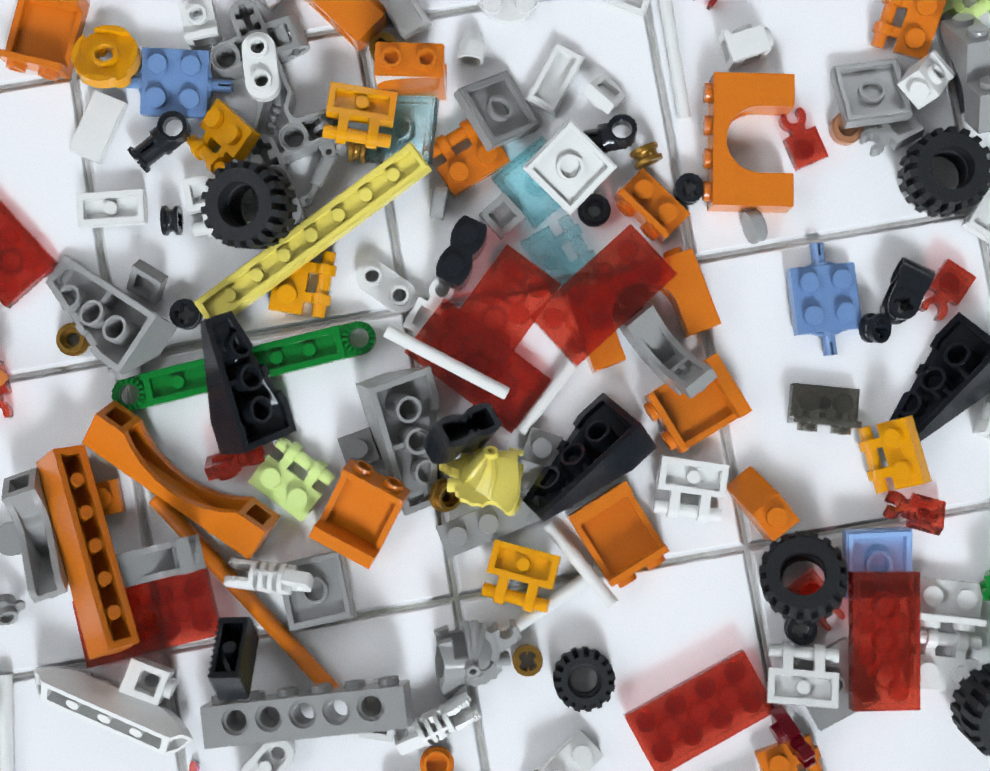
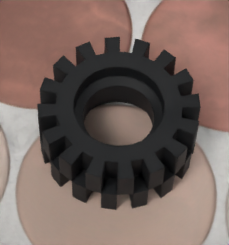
[553,646,616,712]

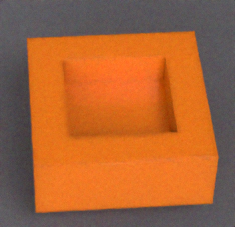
[95,478,126,516]

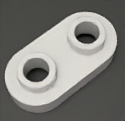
[241,32,281,102]
[356,260,417,314]
[240,740,296,771]

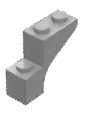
[940,13,990,134]
[1,468,68,603]

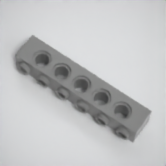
[200,675,414,749]

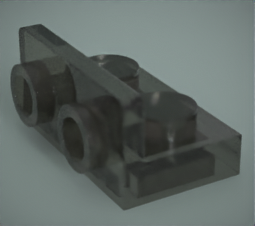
[787,383,862,435]

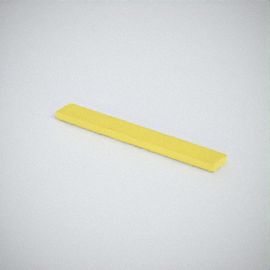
[194,142,432,319]

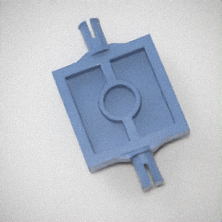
[121,47,234,119]
[786,242,861,356]

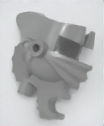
[433,619,522,700]

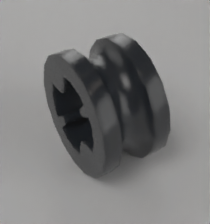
[673,173,703,206]
[160,205,184,236]
[169,299,203,330]
[858,313,892,343]
[784,618,818,645]

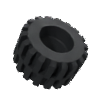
[897,126,990,218]
[201,161,297,249]
[759,531,848,624]
[950,663,990,756]

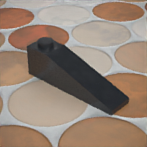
[200,311,297,455]
[890,312,990,442]
[522,393,657,522]

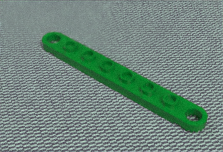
[111,321,376,412]

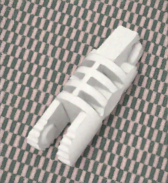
[223,557,314,595]
[394,692,481,755]

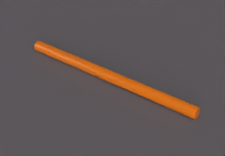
[149,495,340,701]

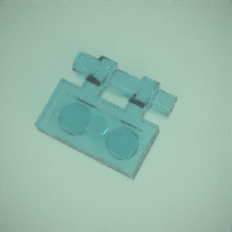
[520,214,602,300]

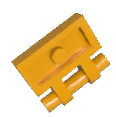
[322,81,398,150]
[187,98,261,175]
[268,251,337,319]
[857,415,932,494]
[481,539,562,613]

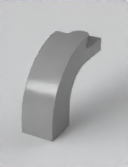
[612,295,717,399]
[115,534,206,588]

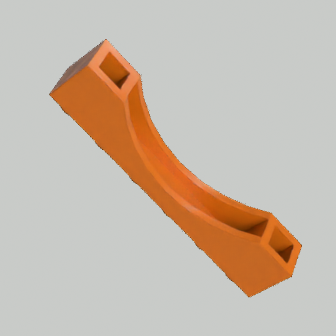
[82,400,280,560]

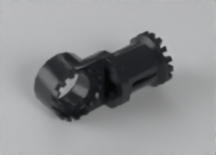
[127,111,191,173]
[583,114,637,154]

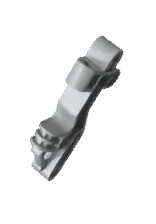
[210,0,338,231]

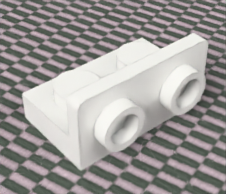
[908,576,987,632]

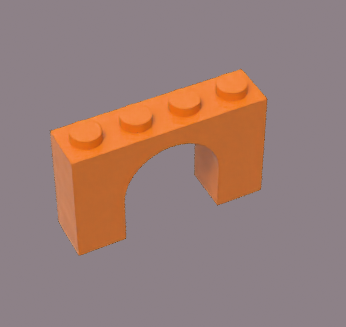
[702,72,795,213]
[564,246,722,373]

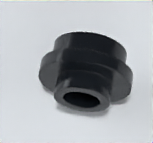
[577,194,611,227]

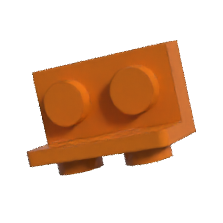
[614,168,691,244]

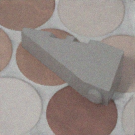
[46,255,178,375]
[356,366,440,516]

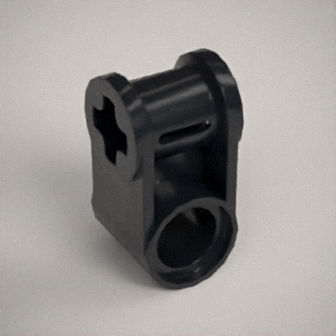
[879,257,935,325]

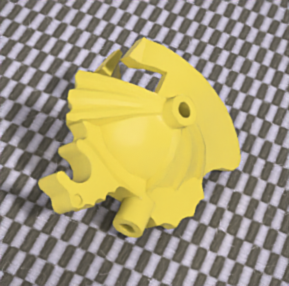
[439,446,524,516]

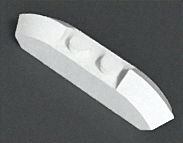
[34,666,193,755]

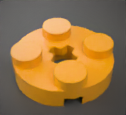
[71,25,141,88]

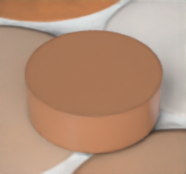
[829,113,865,146]

